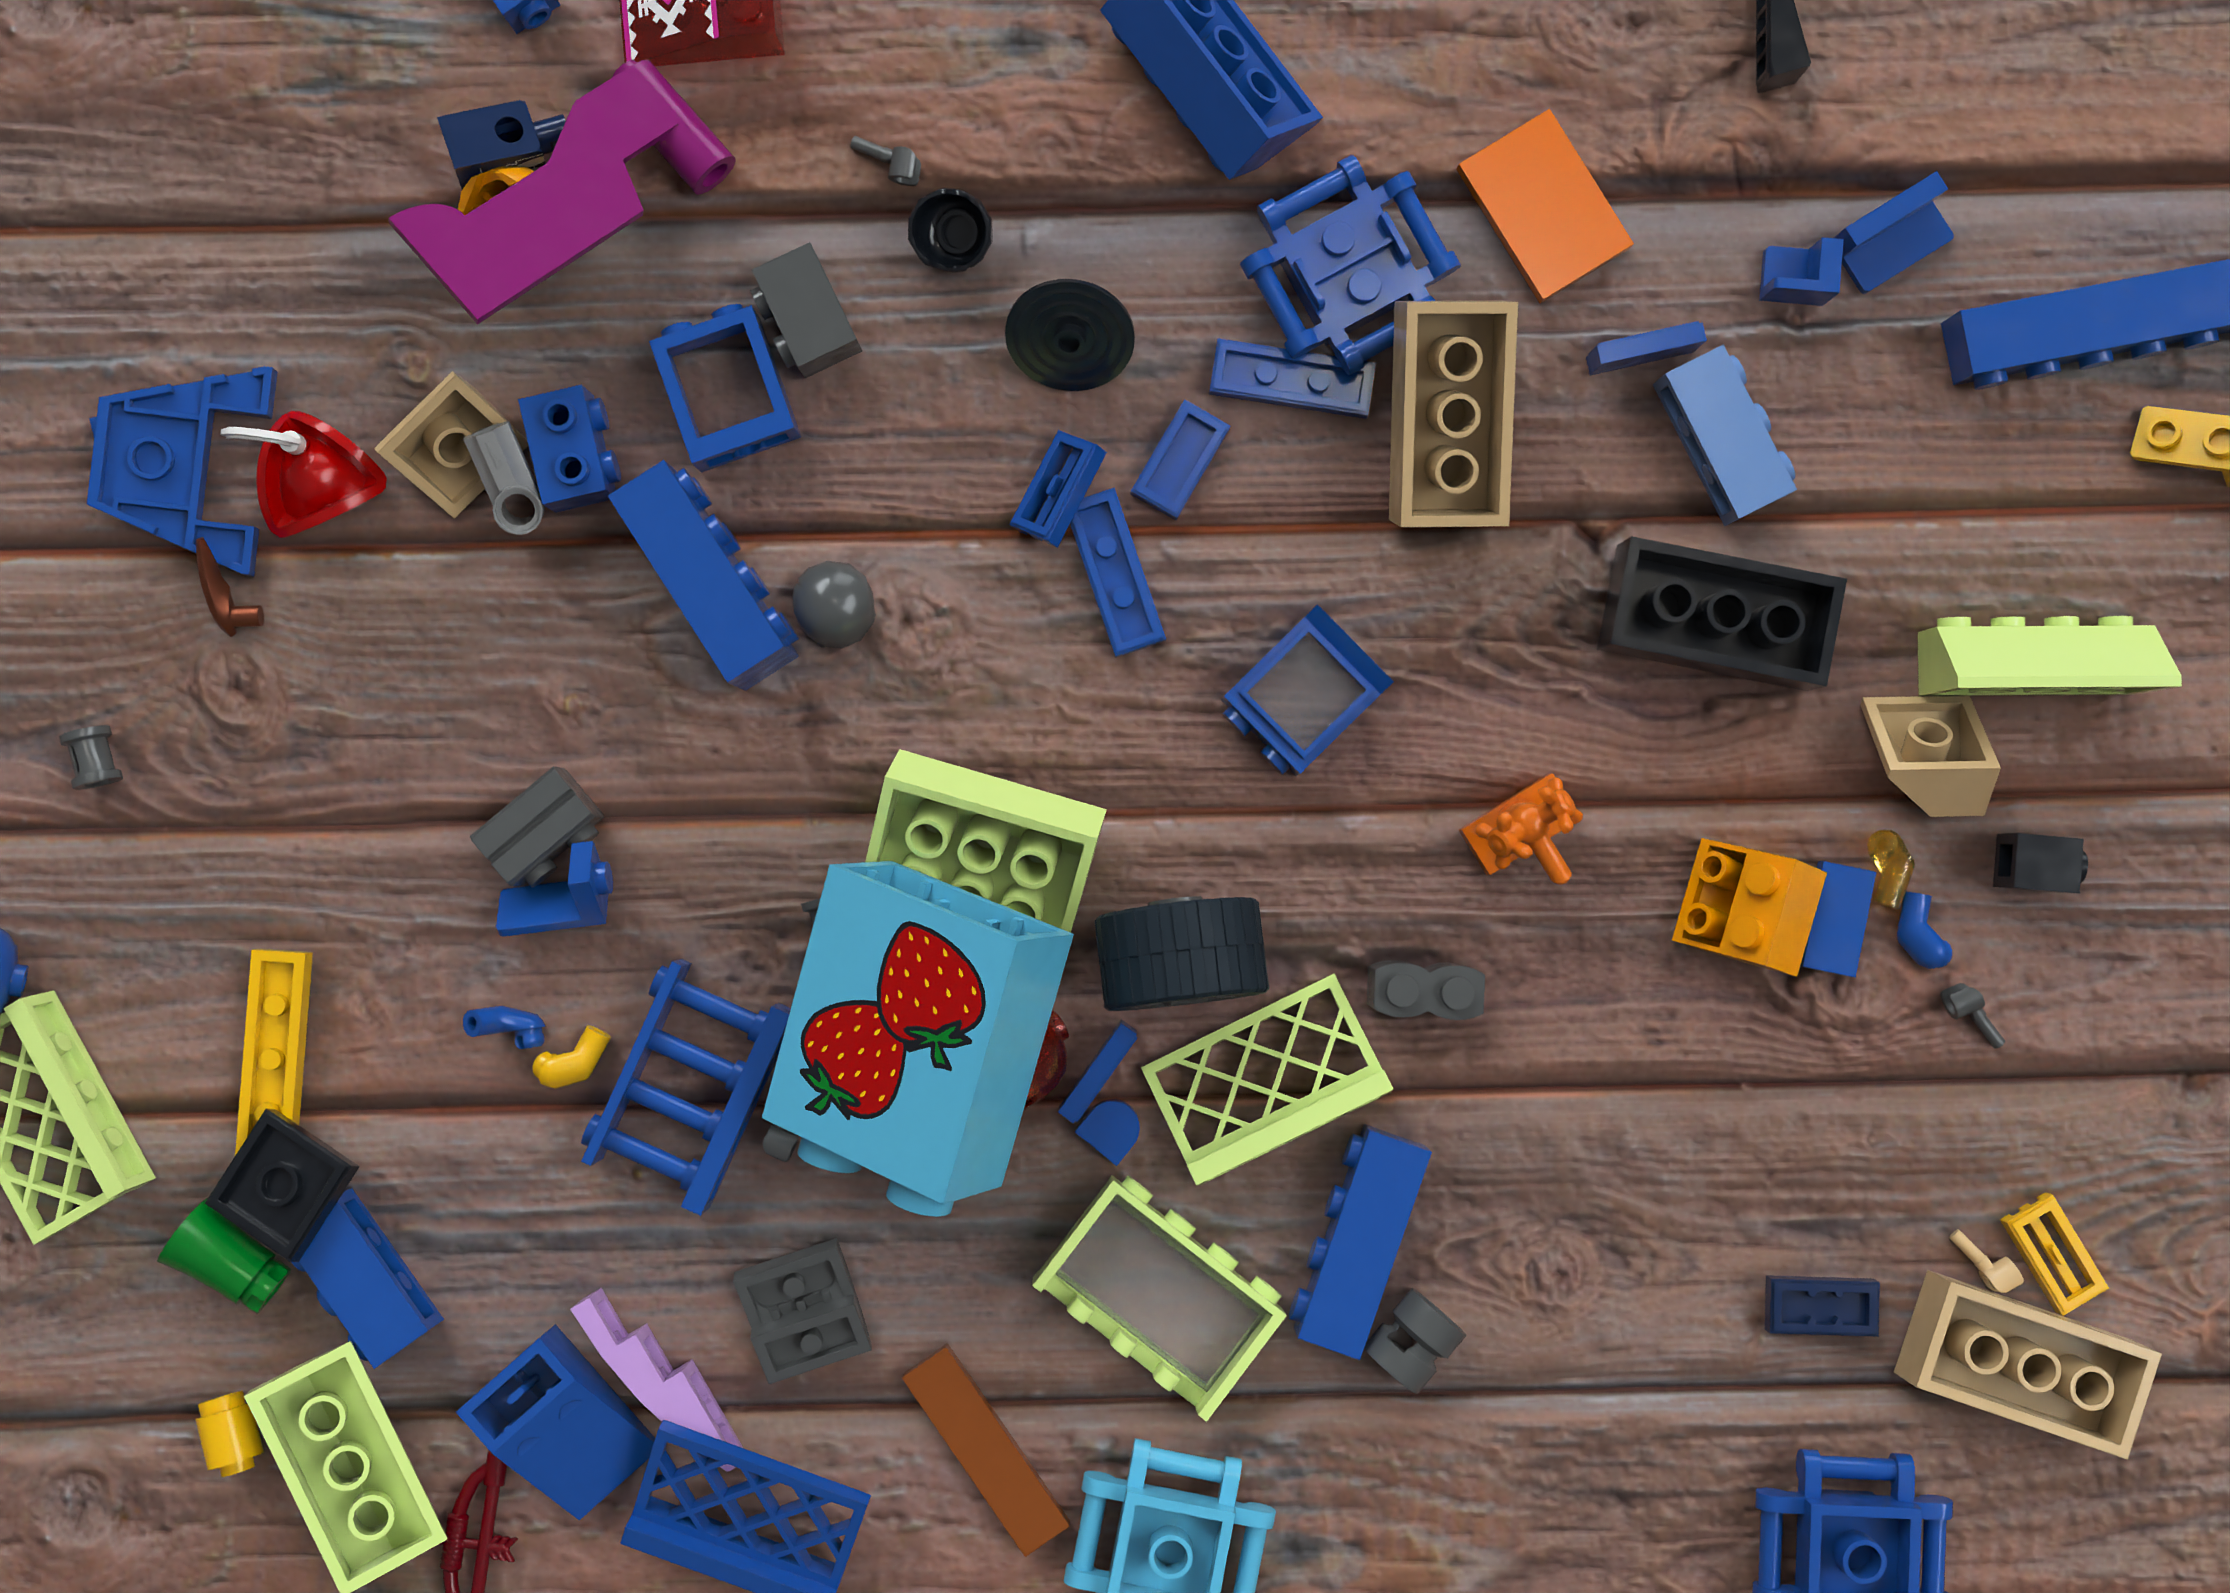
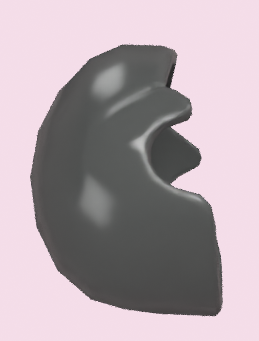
[792,561,876,649]

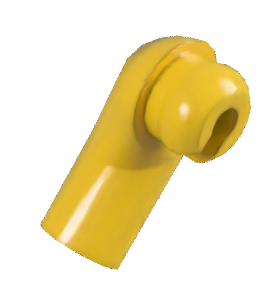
[532,1025,611,1089]

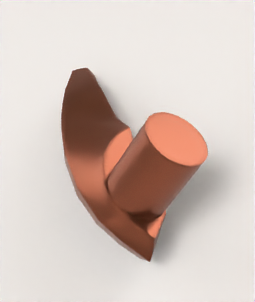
[196,537,264,637]

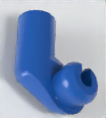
[463,1006,546,1049]

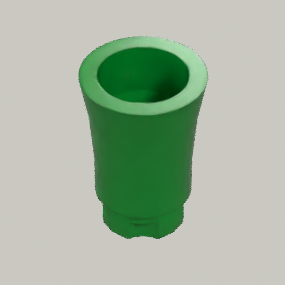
[157,1198,291,1314]

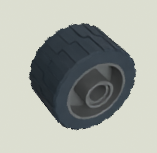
[1095,896,1269,1011]

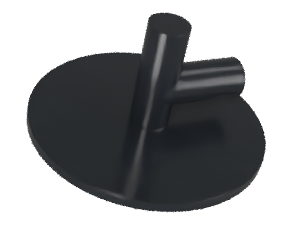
[1005,279,1135,391]

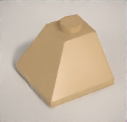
[1860,696,2001,817]

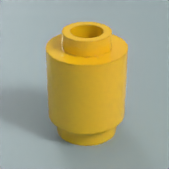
[195,1390,264,1477]

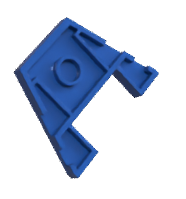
[87,366,278,577]

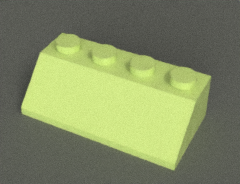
[1918,616,2182,696]
[244,1341,448,1593]

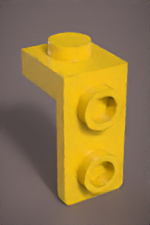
[2130,406,2230,487]

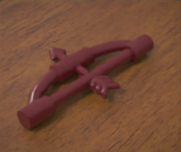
[431,1450,518,1593]

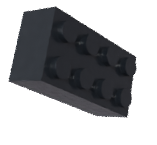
[1597,536,1847,691]

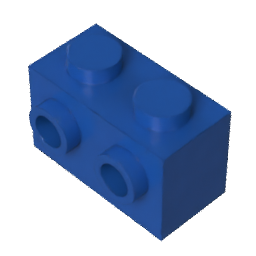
[518,384,621,513]

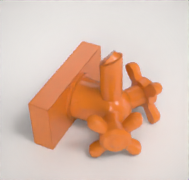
[1459,773,1583,885]

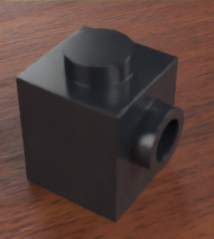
[1993,833,2088,893]

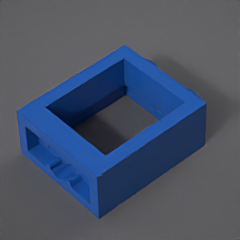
[649,304,801,473]

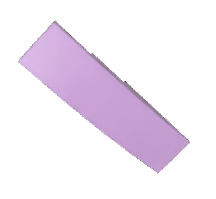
[570,1288,743,1472]

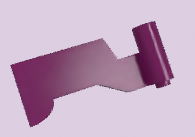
[388,60,736,325]

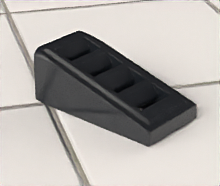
[1756,0,1811,93]

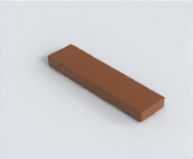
[902,1343,1070,1557]

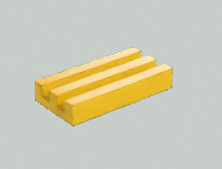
[2000,1192,2109,1316]

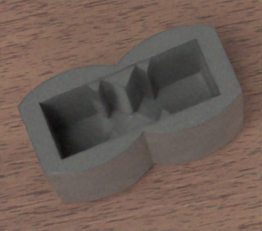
[1366,960,1485,1020]

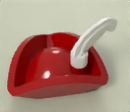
[220,411,387,538]

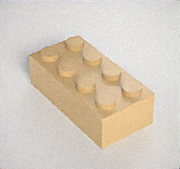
[1389,301,1518,527]
[1894,1270,2162,1460]

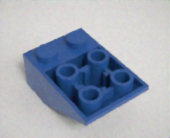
[456,1324,655,1520]

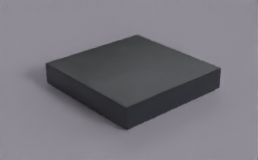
[205,1108,360,1262]

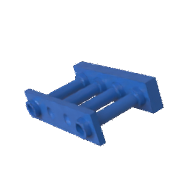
[581,959,791,1216]

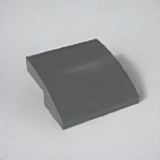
[733,1238,872,1384]

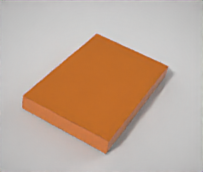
[1456,108,1634,304]

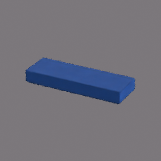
[1209,338,1376,419]
[1070,487,1166,658]

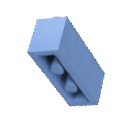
[1653,344,1797,527]

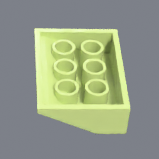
[865,749,1107,933]

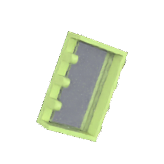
[1032,1175,1287,1422]

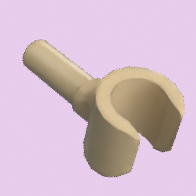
[1949,1229,2024,1293]

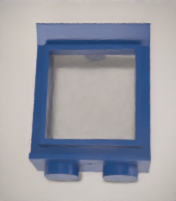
[1221,604,1394,776]

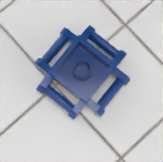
[1240,155,1461,375]
[1752,1449,1953,1593]

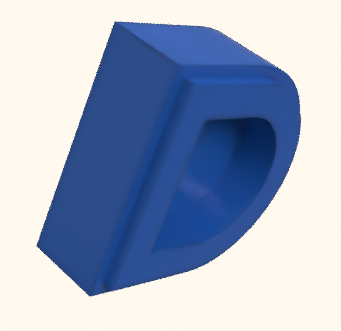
[1075,1099,1140,1166]

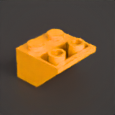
[1672,838,1827,977]

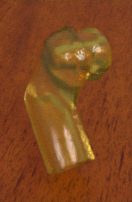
[1867,829,1915,910]

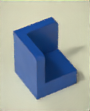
[1759,237,1844,306]

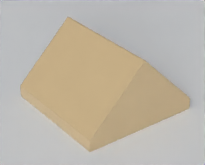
[374,371,529,519]

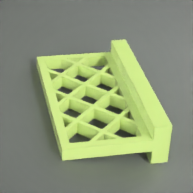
[1141,974,1394,1186]
[0,990,156,1245]

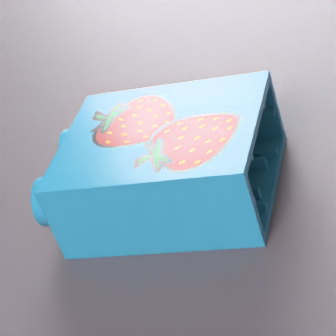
[762,861,1074,1217]

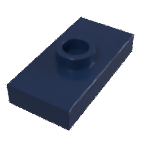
[1765,1275,1880,1337]

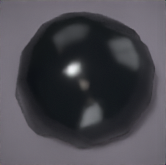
[908,188,993,273]

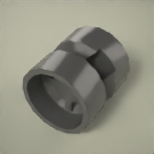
[1364,1288,1467,1394]

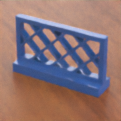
[620,1419,871,1593]

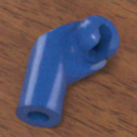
[1897,891,1952,969]

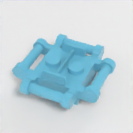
[1063,1438,1276,1593]

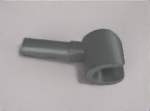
[850,136,921,186]
[1940,983,2005,1049]
[763,1124,799,1162]

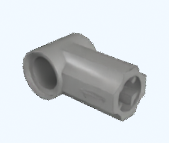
[463,421,546,535]

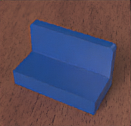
[1834,171,1954,294]

